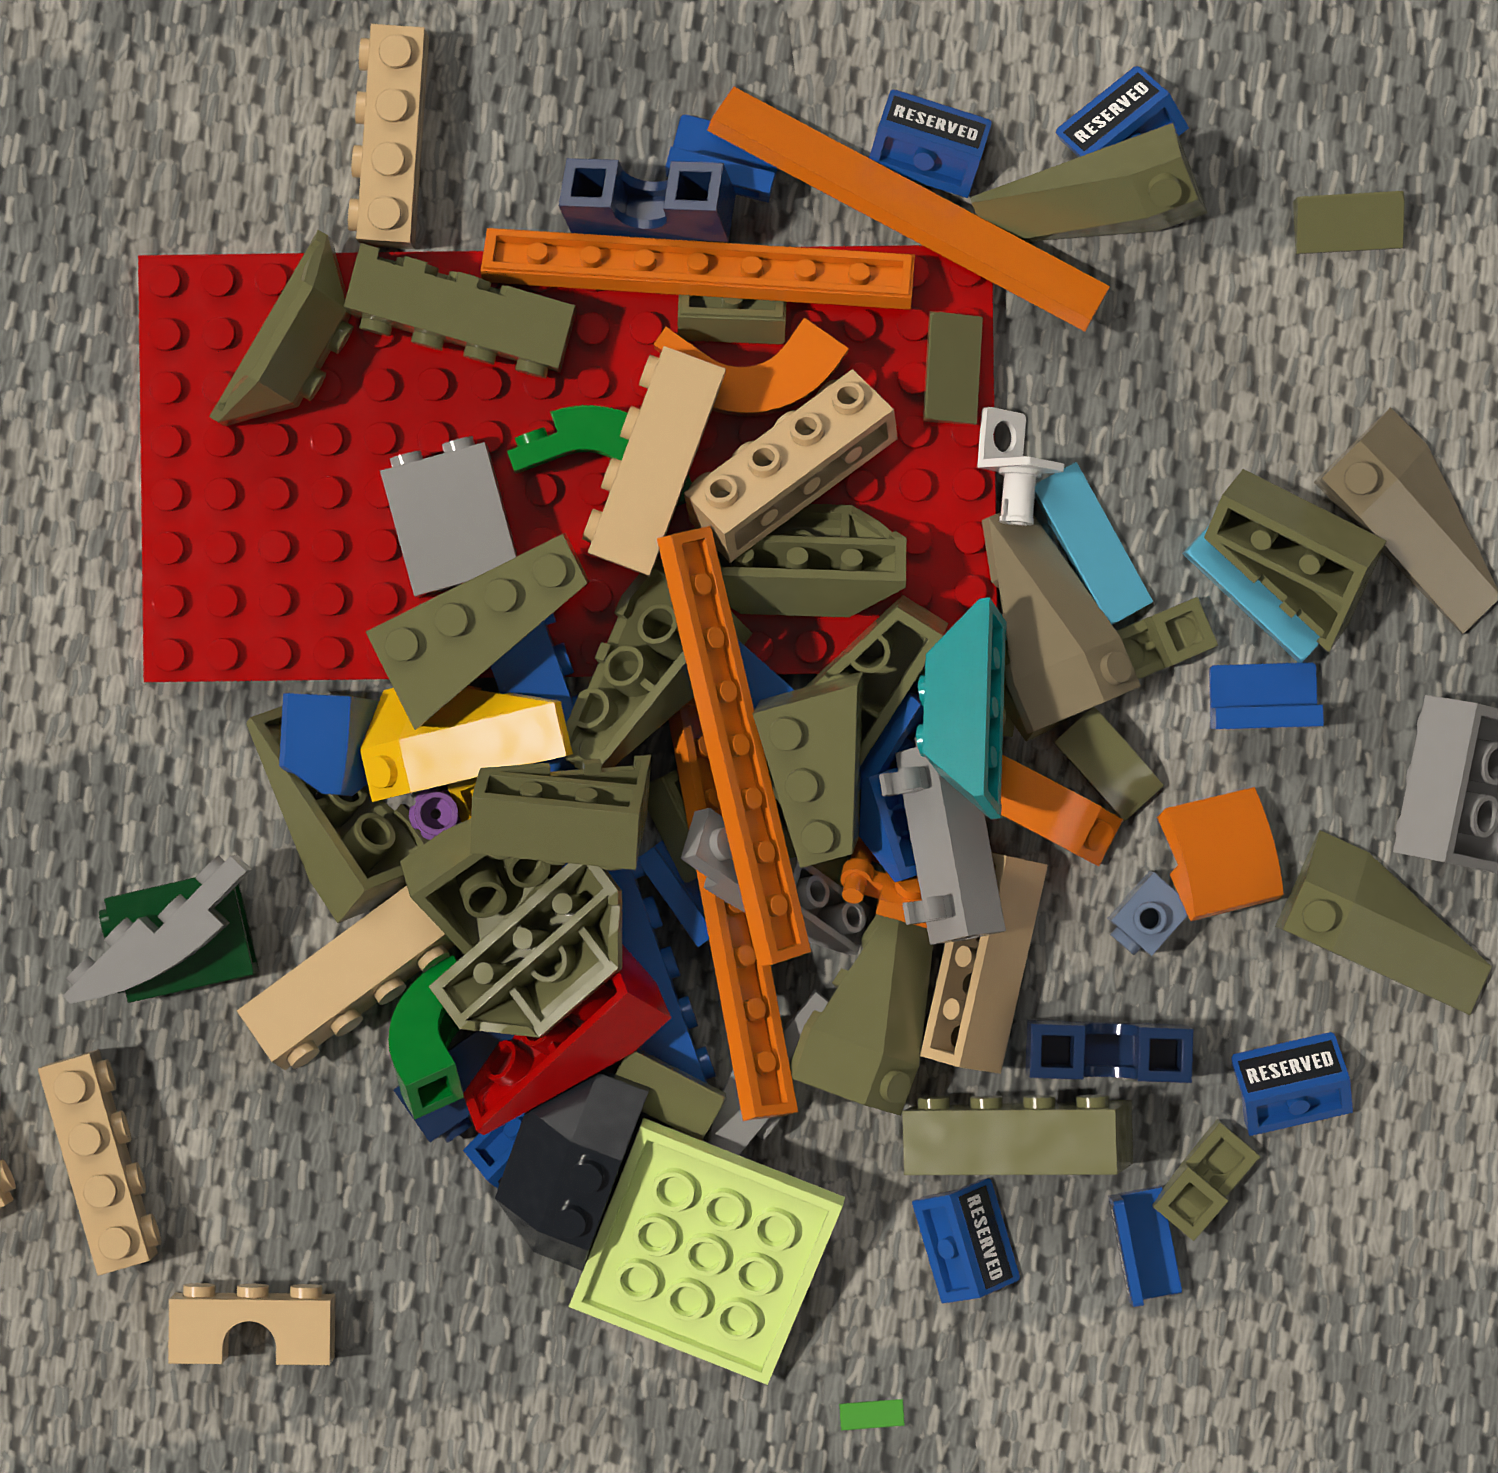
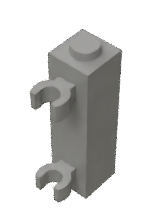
[879,738,1006,945]

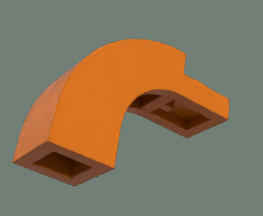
[653,318,849,417]
[1001,755,1123,867]

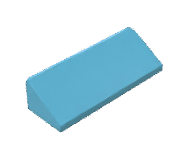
[1035,462,1153,625]
[1182,525,1319,663]

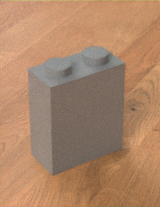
[380,436,518,598]

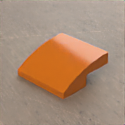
[1157,787,1284,922]

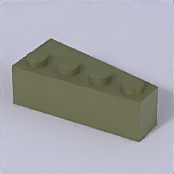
[344,243,577,378]

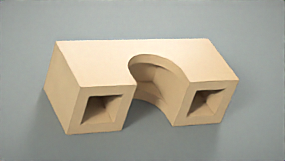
[168,1283,335,1365]

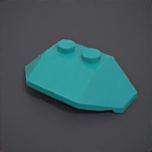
[916,597,1007,819]

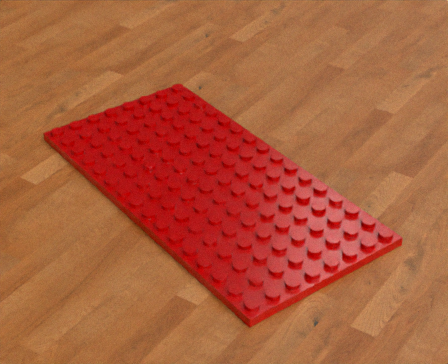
[138,245,997,683]

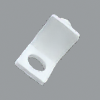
[977,407,1064,526]

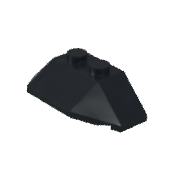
[495,1070,650,1271]

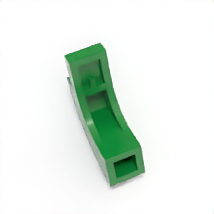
[507,405,692,506]
[388,955,464,1119]

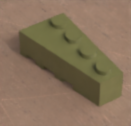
[366,533,590,730]
[765,595,948,779]
[902,1095,1134,1175]

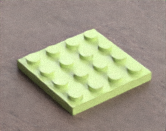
[569,1118,845,1385]

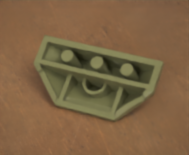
[209,230,354,426]
[691,504,906,617]
[429,863,622,1038]

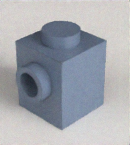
[1107,871,1188,956]

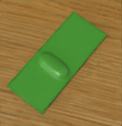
[839,1399,905,1431]

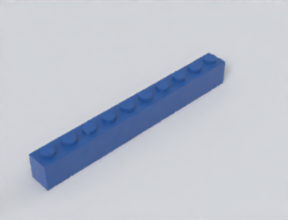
[491,613,716,1084]

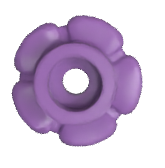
[409,788,461,840]

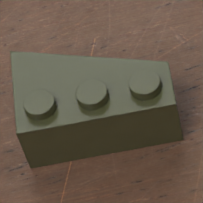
[753,671,864,868]
[470,755,651,870]

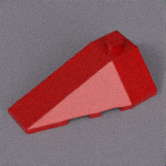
[463,944,671,1135]

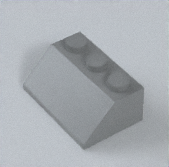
[1393,695,1498,874]

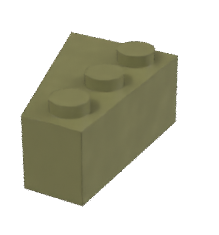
[1204,469,1387,652]

